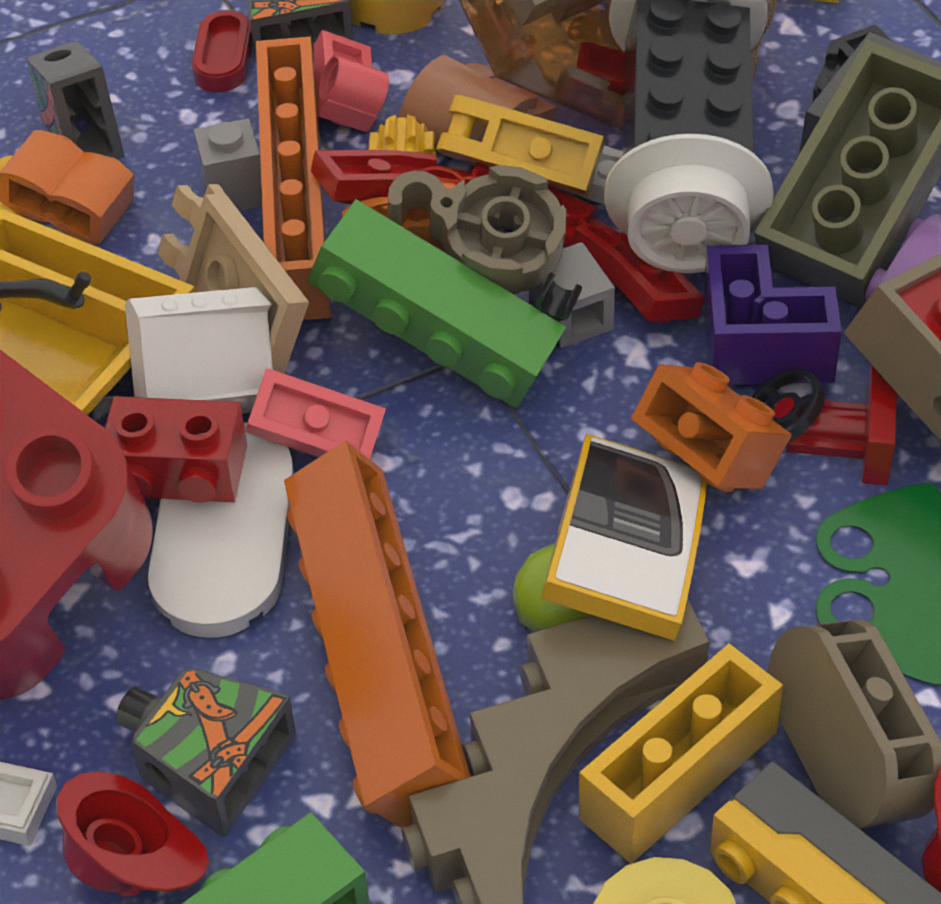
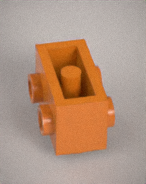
[630,362,792,492]

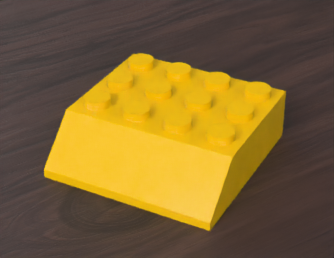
[0,208,196,415]

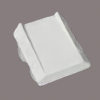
[125,287,273,414]

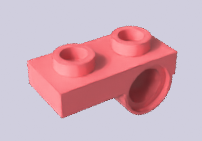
[313,30,389,133]

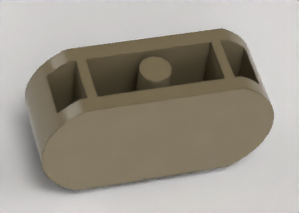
[768,619,941,829]

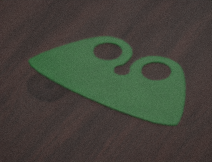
[816,483,941,685]

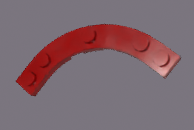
[310,150,705,323]

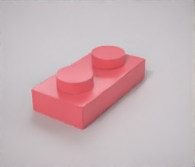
[245,368,386,459]

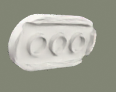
[148,422,294,638]

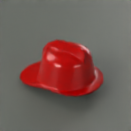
[56,771,209,897]

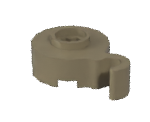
[388,165,566,294]

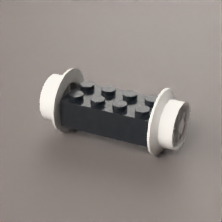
[604,0,774,273]

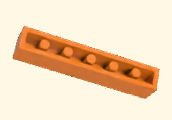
[256,36,332,320]
[284,441,471,828]

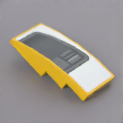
[540,433,707,641]

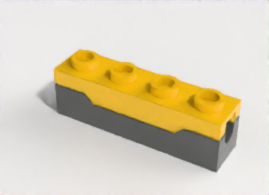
[710,761,941,904]

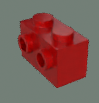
[105,396,247,503]

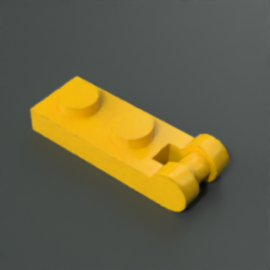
[436,95,606,196]

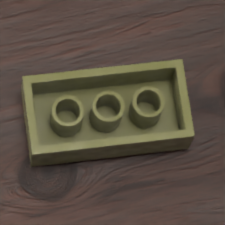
[754,39,941,308]

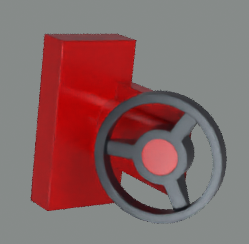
[752,363,897,486]

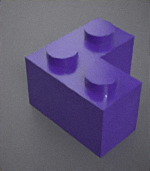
[703,245,842,385]

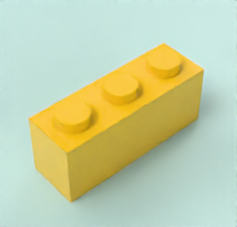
[579,643,783,864]

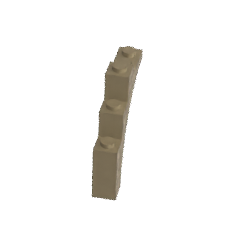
[401,598,709,904]

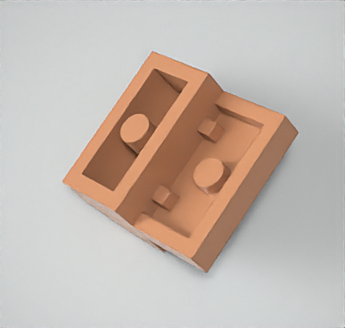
[399,54,557,166]

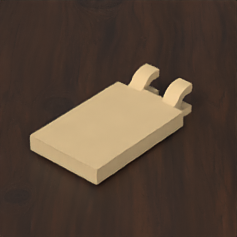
[158,184,309,374]

